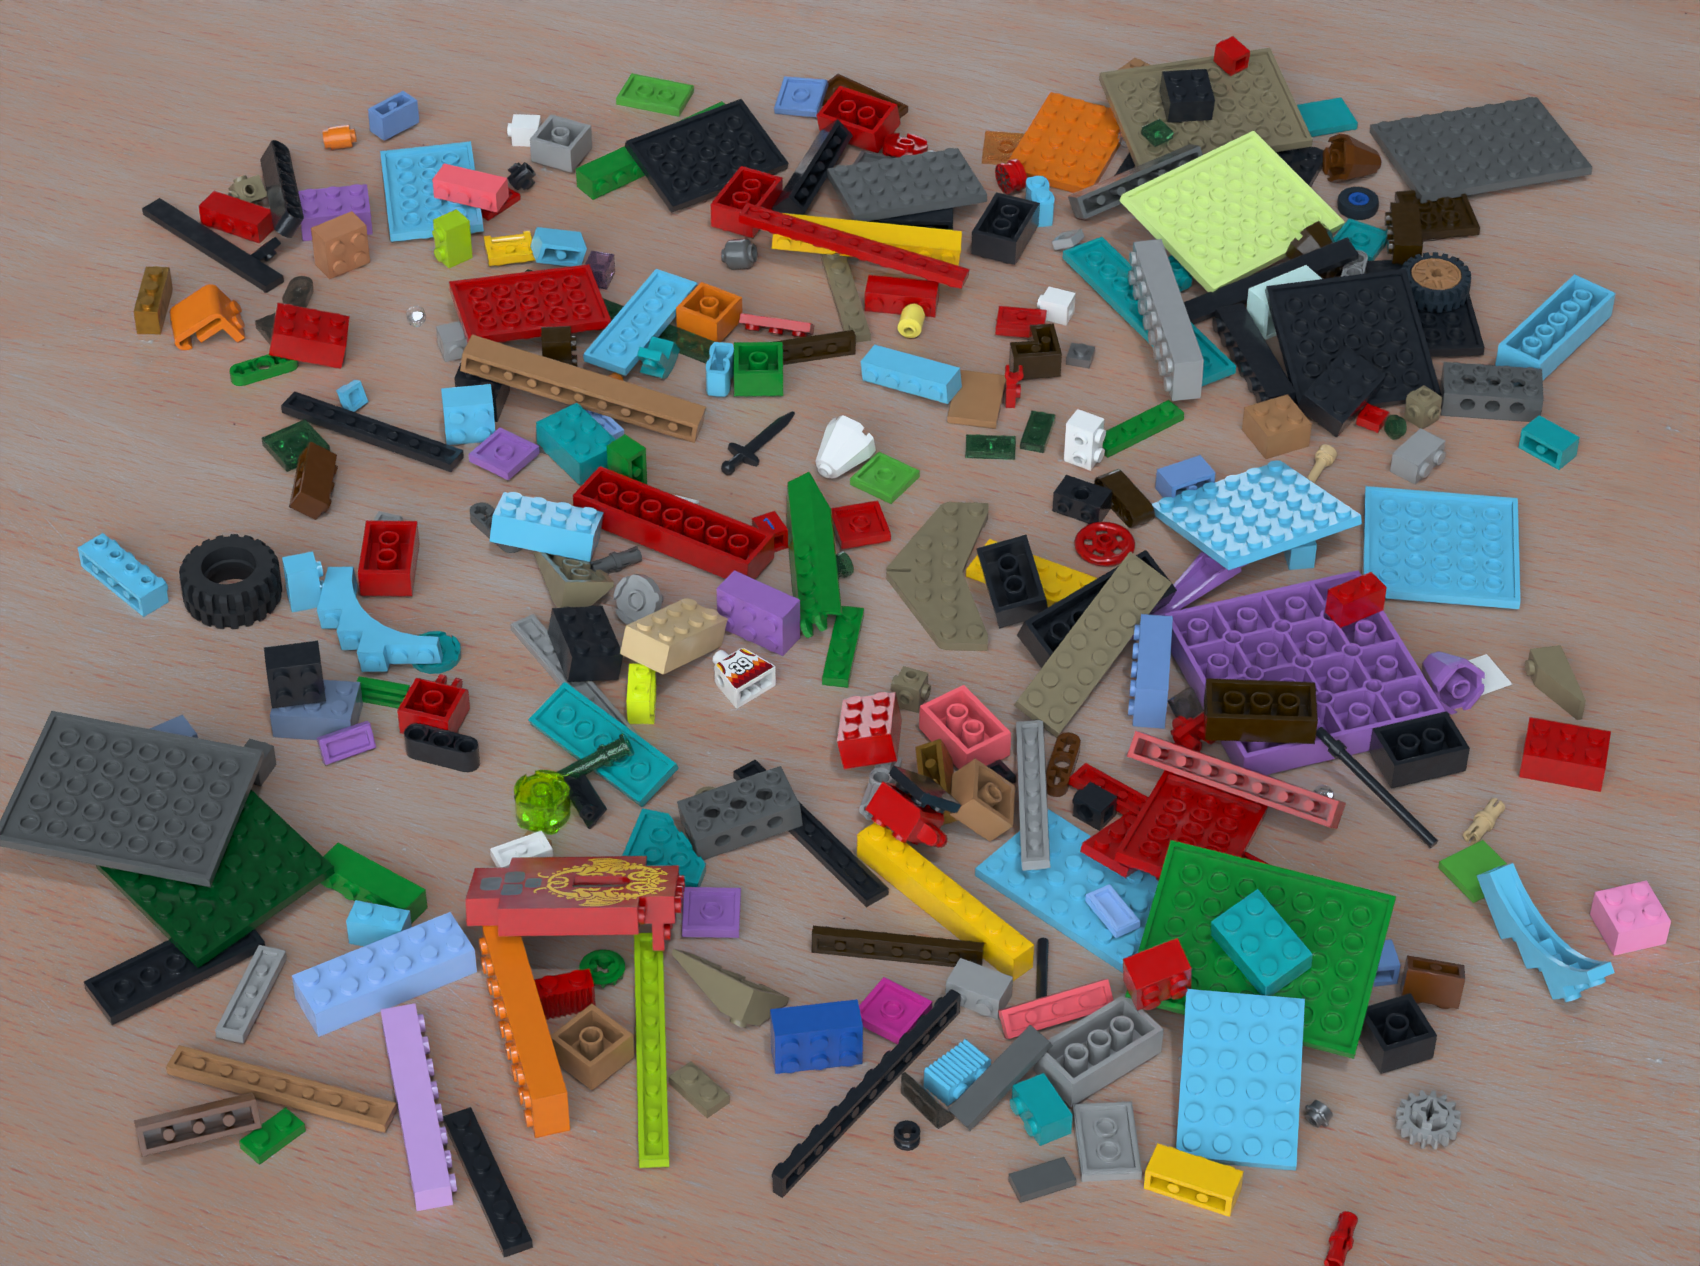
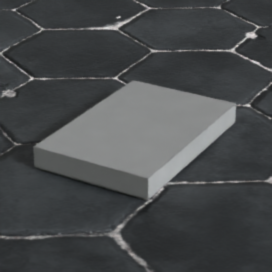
[1072,1102,1142,1182]

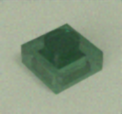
[1141,119,1174,147]

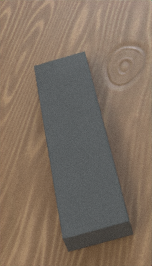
[948,1025,1053,1131]

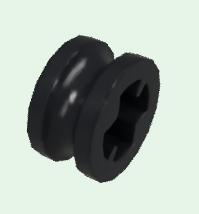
[893,1120,921,1151]

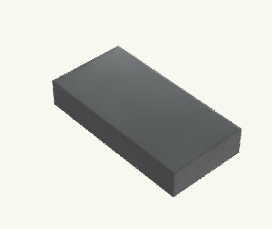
[1008,1157,1076,1203]

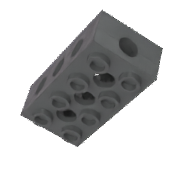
[1440,362,1544,422]
[677,766,803,860]

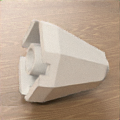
[815,415,876,479]

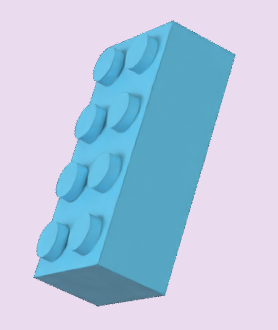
[489,492,604,562]

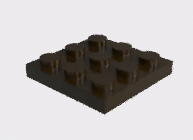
[1395,190,1480,240]

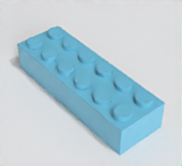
[1495,274,1616,380]

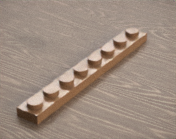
[166,1045,397,1133]

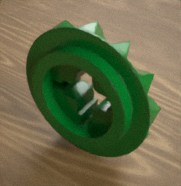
[579,949,626,989]

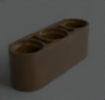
[1094,469,1155,528]

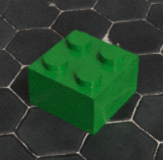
[734,342,783,397]

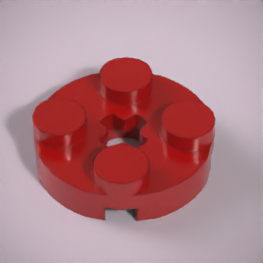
[882,133,928,157]

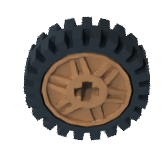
[1402,252,1471,312]

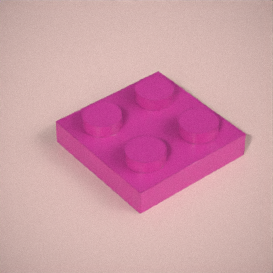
[859,977,932,1044]

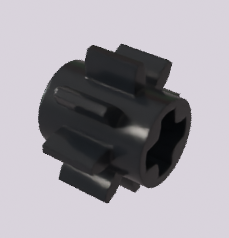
[507,162,536,190]

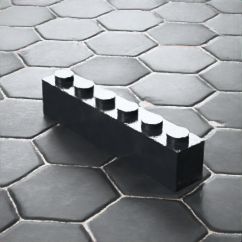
[771,119,853,215]
[1212,303,1296,403]

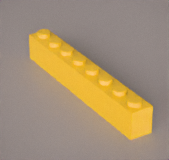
[772,213,962,266]
[857,822,1034,981]

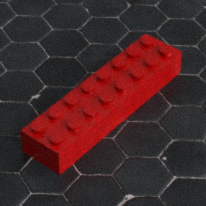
[573,466,774,579]

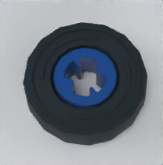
[1337,186,1379,220]

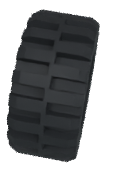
[179,534,282,629]

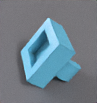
[336,380,368,412]

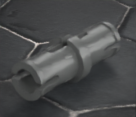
[589,546,642,573]

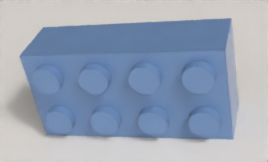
[1128,614,1173,729]

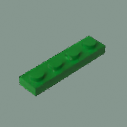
[1102,400,1184,458]
[822,606,864,688]

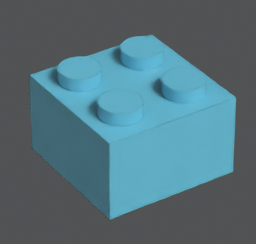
[441,384,495,445]

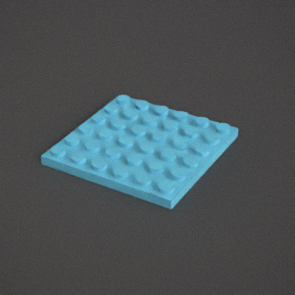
[1152,460,1362,570]
[1363,486,1521,609]

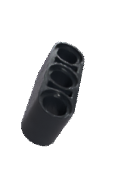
[404,723,480,773]

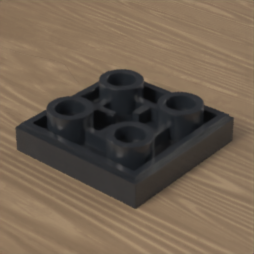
[889,765,961,814]

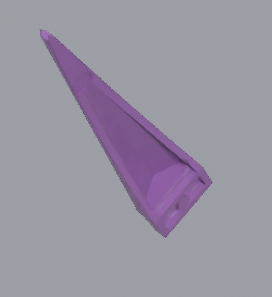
[1129,551,1248,641]

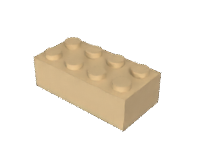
[620,598,728,675]

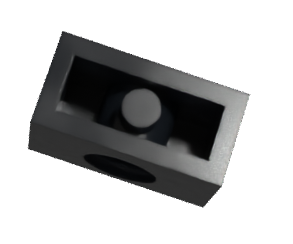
[1052,475,1112,524]

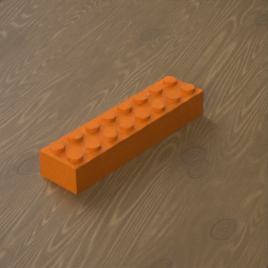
[478,926,570,1138]

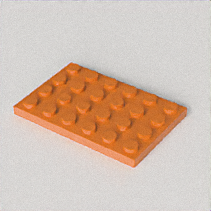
[1007,92,1124,193]

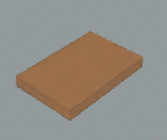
[947,370,1006,429]

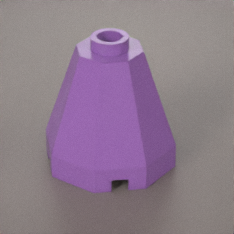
[1422,651,1485,714]

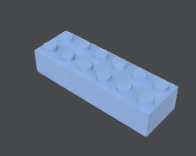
[292,912,477,1037]

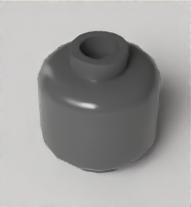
[721,238,758,270]

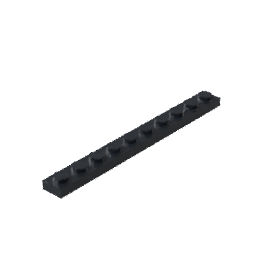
[772,989,961,1198]

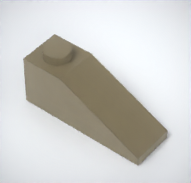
[1525,645,1586,720]

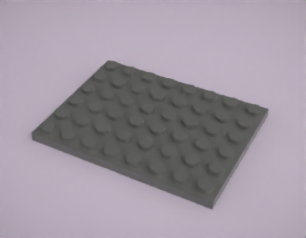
[1370,97,1592,203]
[0,711,264,887]

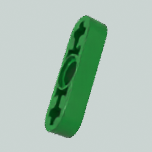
[229,354,299,386]

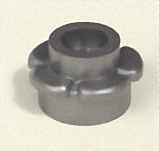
[1305,1100,1333,1128]

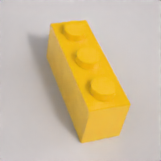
[1144,1143,1244,1217]

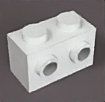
[1064,409,1106,471]

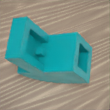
[637,336,680,379]

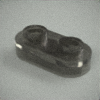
[282,276,314,308]

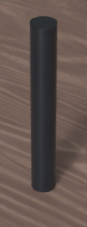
[1036,938,1049,999]

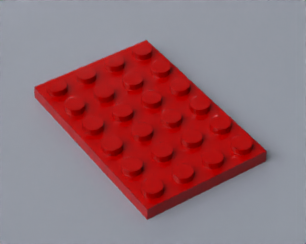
[449,264,611,343]
[1114,770,1268,877]

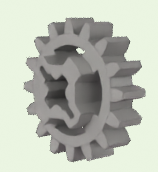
[1395,1090,1461,1150]

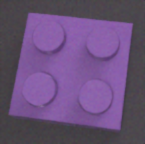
[469,427,540,480]
[682,887,741,938]

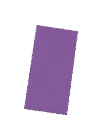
[317,721,376,765]

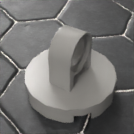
[614,574,664,624]

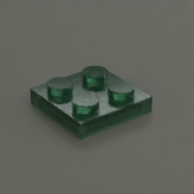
[262,419,330,472]

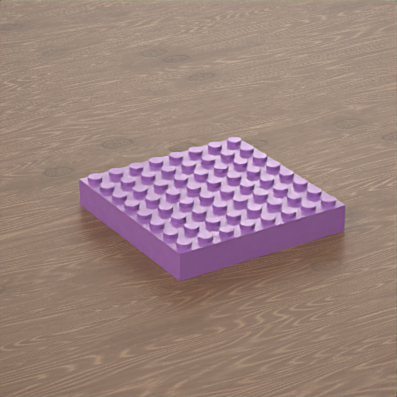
[1164,570,1445,775]

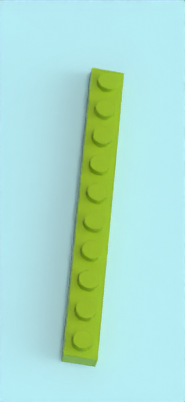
[634,933,669,1168]

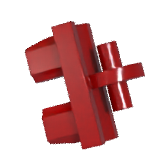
[1171,712,1216,752]

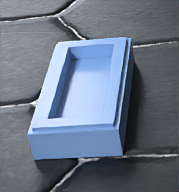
[1085,884,1140,938]

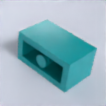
[1518,415,1580,470]
[1010,1073,1073,1146]

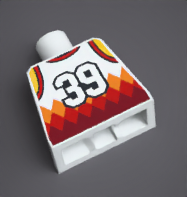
[713,648,776,709]

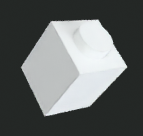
[507,114,541,147]
[1037,286,1076,326]

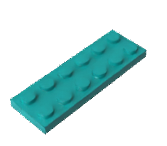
[528,682,679,807]

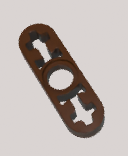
[1046,732,1081,797]

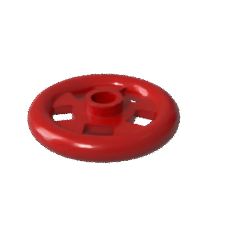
[1074,522,1135,567]

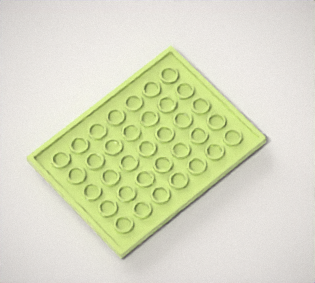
[1119,131,1345,293]

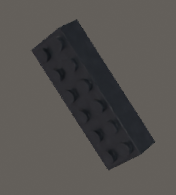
[1017,550,1177,668]

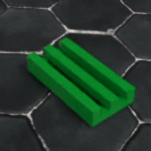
[356,676,410,709]

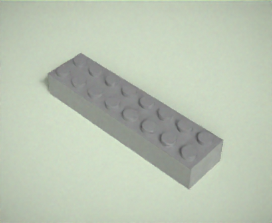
[1128,239,1204,401]

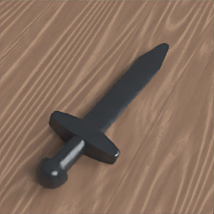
[721,411,795,475]

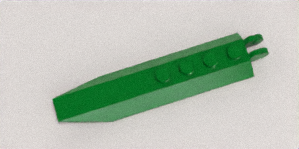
[787,472,842,638]

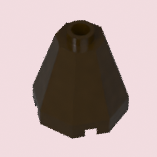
[1285,221,1344,279]

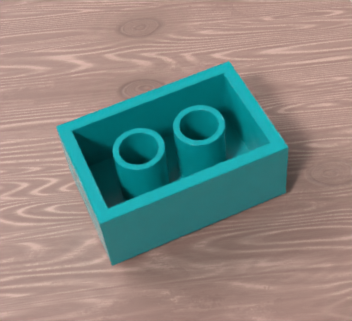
[536,403,616,485]
[1211,889,1313,996]

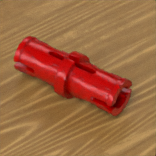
[1324,1211,1358,1266]

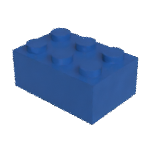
[770,999,863,1074]

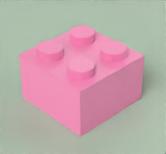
[1590,880,1671,956]

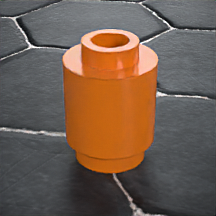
[323,125,357,150]

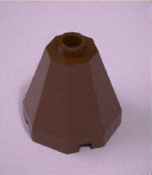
[1323,134,1382,183]

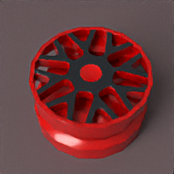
[995,159,1027,195]

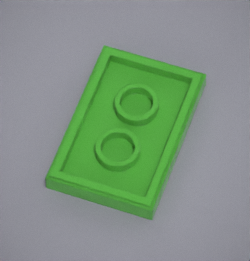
[616,73,694,117]

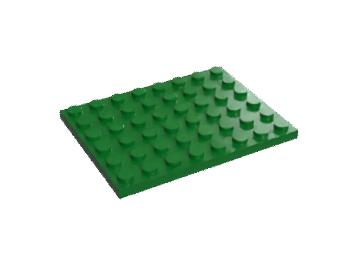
[1125,840,1396,1059]

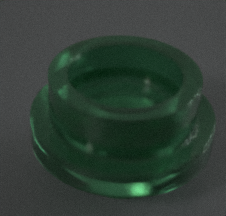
[1384,415,1407,440]

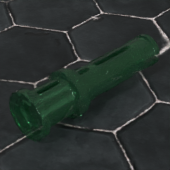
[552,733,634,789]

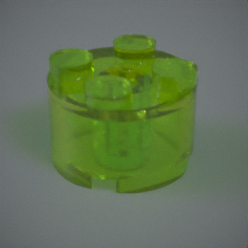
[514,770,571,835]

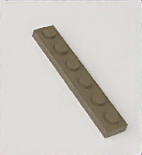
[820,253,871,342]

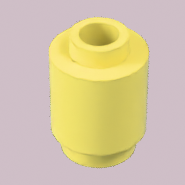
[898,304,925,338]

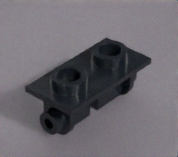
[562,773,607,829]

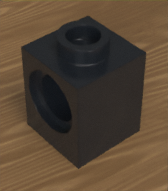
[1072,782,1117,831]

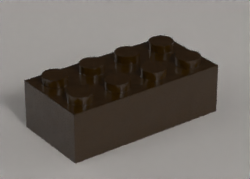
[1204,678,1318,744]

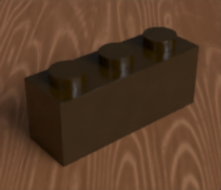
[1385,202,1423,264]

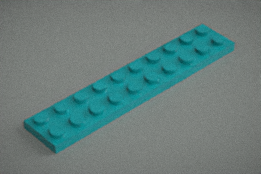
[1062,237,1236,386]

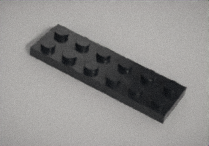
[84,929,265,1025]

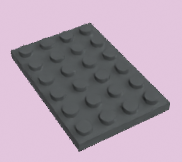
[827,148,987,221]

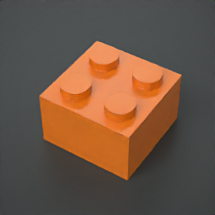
[676,282,743,344]

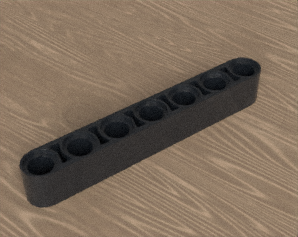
[260,140,304,238]

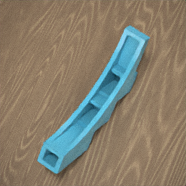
[317,567,443,672]
[1476,863,1615,1002]

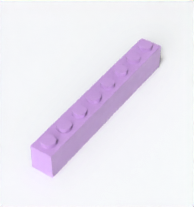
[380,1003,457,1211]

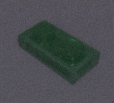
[1020,411,1056,453]
[965,434,1016,460]

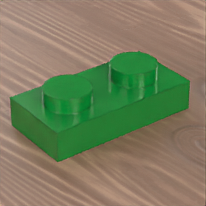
[239,1107,306,1165]

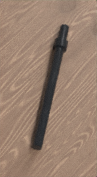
[1316,727,1438,848]

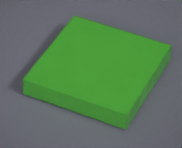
[850,452,920,504]
[1438,840,1507,903]

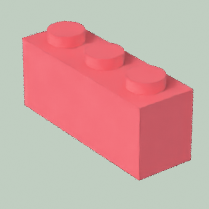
[432,163,509,212]

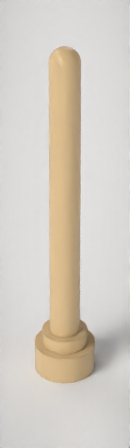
[1307,444,1337,483]

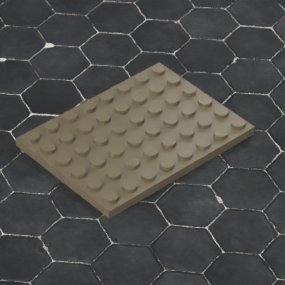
[1099,48,1313,167]

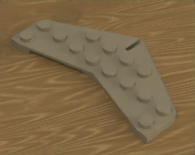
[886,502,988,651]

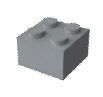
[530,115,592,172]

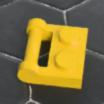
[483,230,535,266]

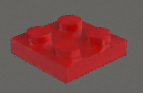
[831,500,891,549]

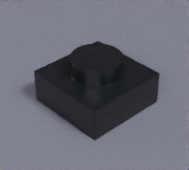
[251,236,281,261]

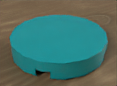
[412,631,461,674]

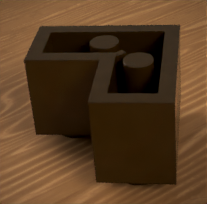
[1009,323,1062,380]
[541,326,578,367]

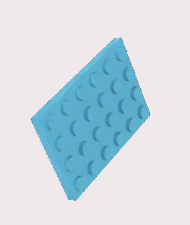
[380,141,484,242]
[1176,989,1305,1171]

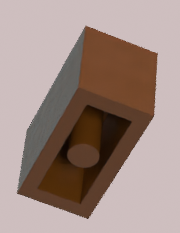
[1400,955,1465,1009]

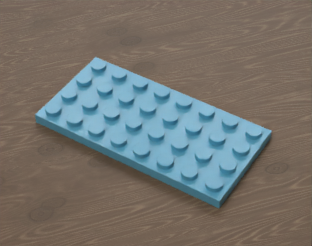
[975,809,1159,973]

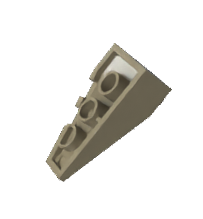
[532,550,614,608]
[672,949,789,1028]

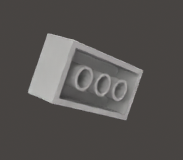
[1034,993,1164,1107]

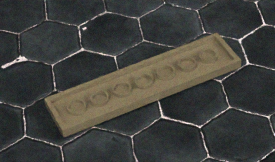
[1014,552,1172,738]

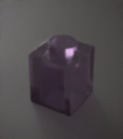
[585,251,615,290]

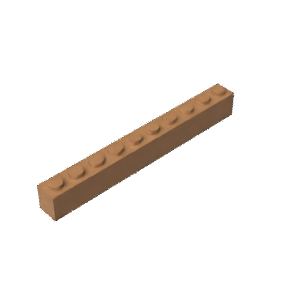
[460,335,706,443]

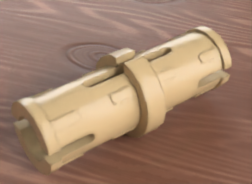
[1463,798,1505,845]

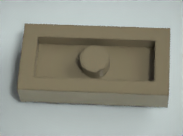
[669,1061,730,1118]

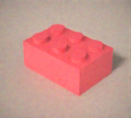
[919,685,1011,769]

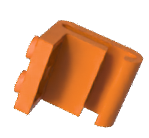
[169,284,245,350]

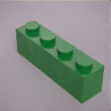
[321,843,428,924]

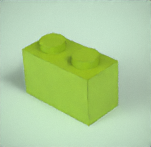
[432,209,473,268]

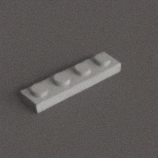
[215,945,287,1044]

